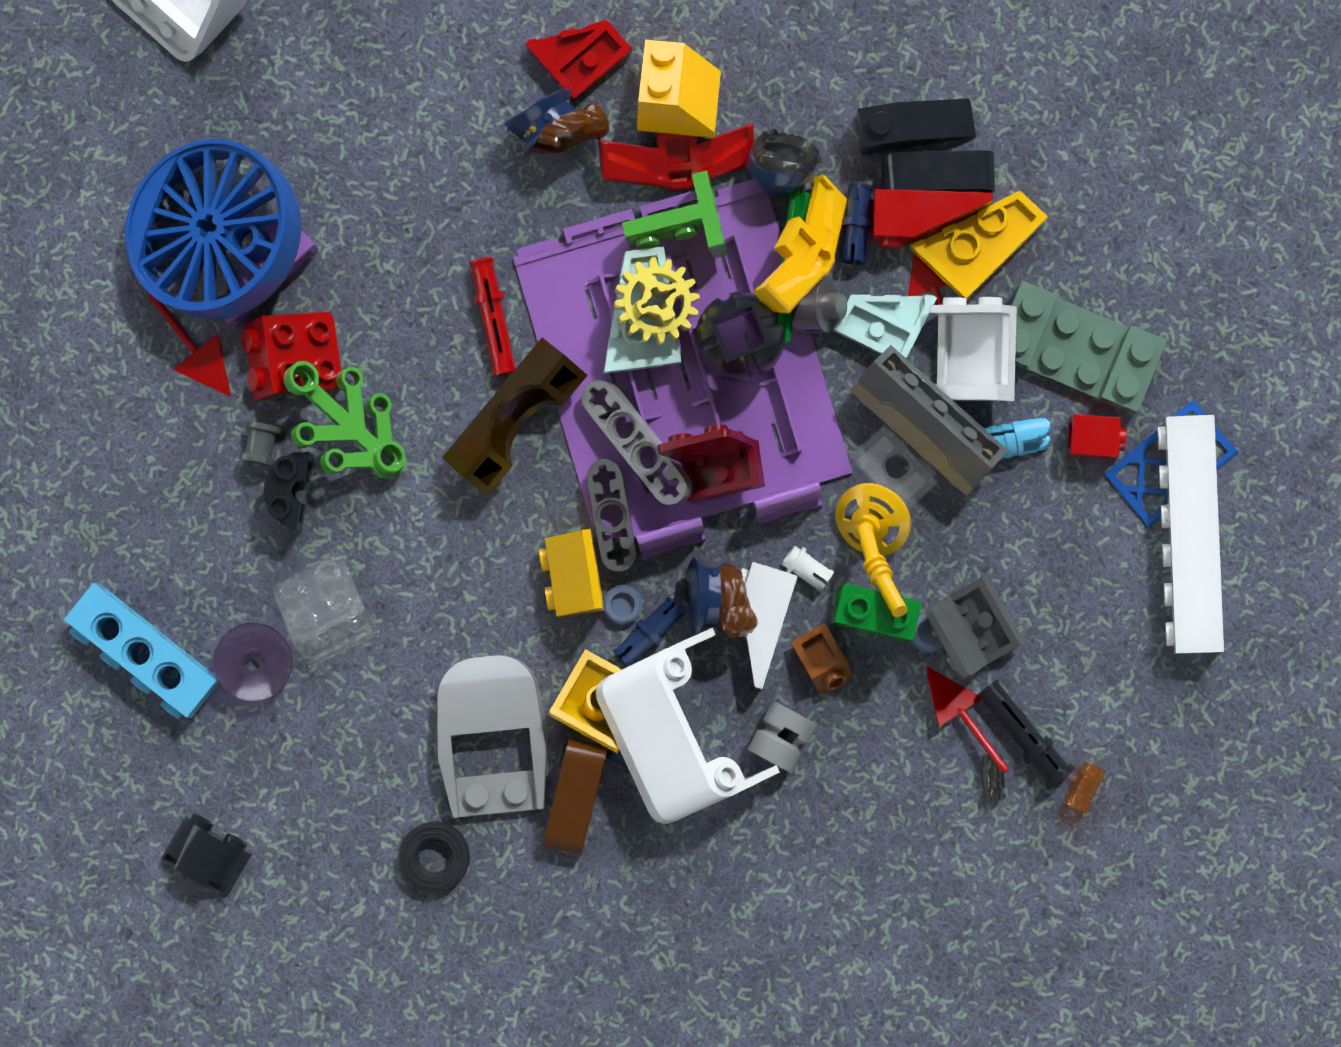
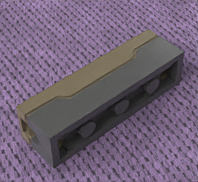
[850,345,1008,496]

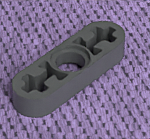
[586,459,637,573]

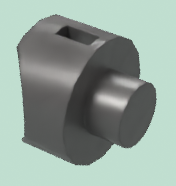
[792,280,847,333]

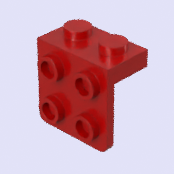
[241,312,342,401]

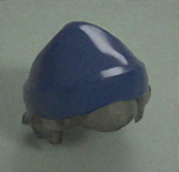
[747,129,822,198]

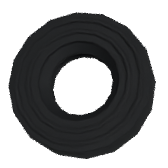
[399,821,470,893]

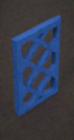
[1104,400,1238,528]

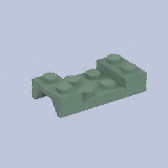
[1011,280,1167,415]

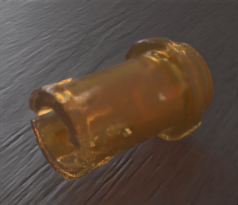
[1064,761,1106,814]

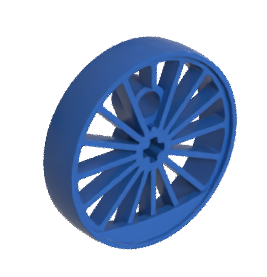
[125,139,302,320]

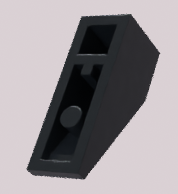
[855,98,976,155]

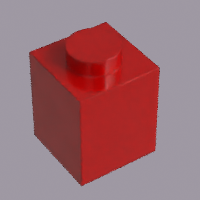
[1067,414,1127,460]

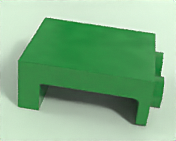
[830,584,922,643]

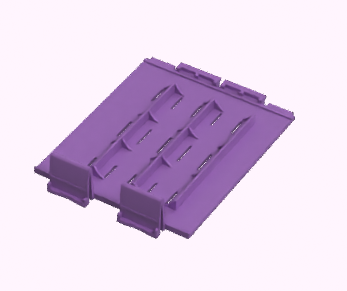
[513,179,853,559]

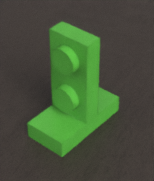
[622,170,728,259]

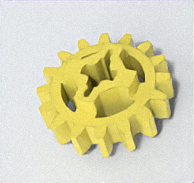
[613,257,700,345]

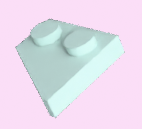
[833,294,937,358]

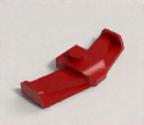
[598,122,756,191]

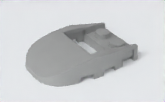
[435,655,549,818]

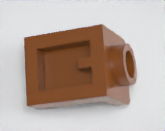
[791,623,853,693]

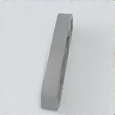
[581,380,693,505]

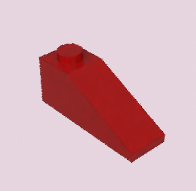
[871,189,993,250]

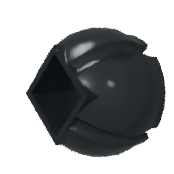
[695,292,785,382]

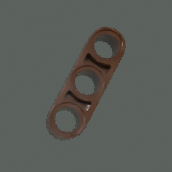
[543,738,608,856]

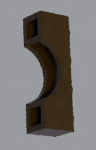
[442,337,588,496]

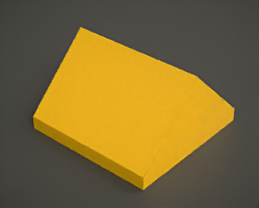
[548,649,622,753]

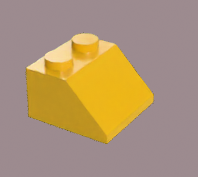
[637,40,721,138]
[539,529,604,618]

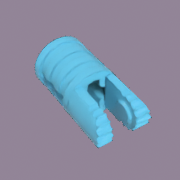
[983,418,1051,460]

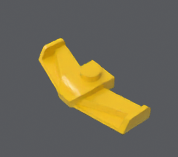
[753,174,848,314]

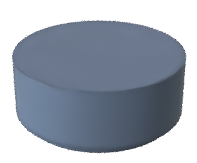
[603,585,642,624]
[911,614,943,652]

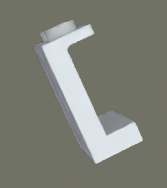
[929,297,1017,401]

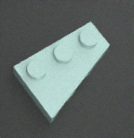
[603,246,681,374]

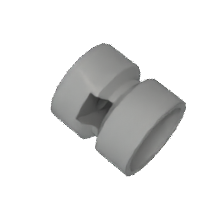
[747,701,817,773]

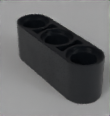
[882,150,995,193]

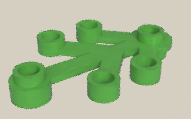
[284,361,406,479]

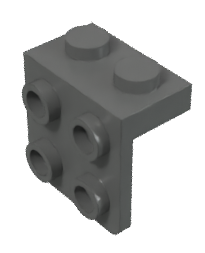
[925,575,1025,679]

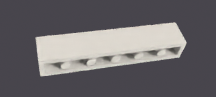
[1157,415,1224,654]

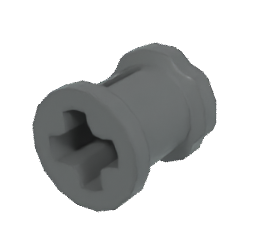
[239,421,282,466]

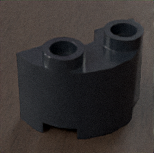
[264,452,315,532]
[162,813,252,895]

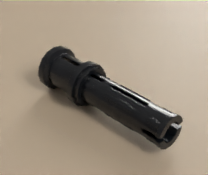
[977,679,1076,790]

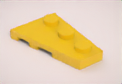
[910,191,1048,300]

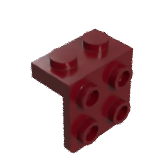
[657,424,765,503]

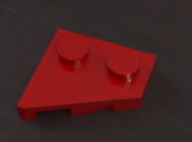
[525,20,633,102]

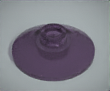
[213,623,293,701]

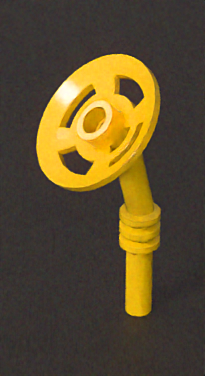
[835,483,911,617]

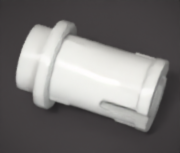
[781,545,834,592]

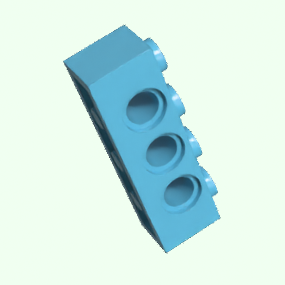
[64,583,222,719]

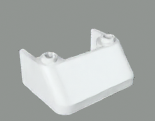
[112,0,247,62]
[596,628,780,824]

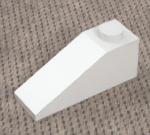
[741,562,798,689]

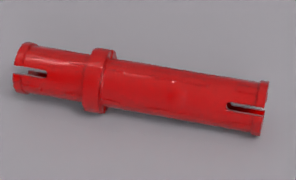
[469,257,516,377]

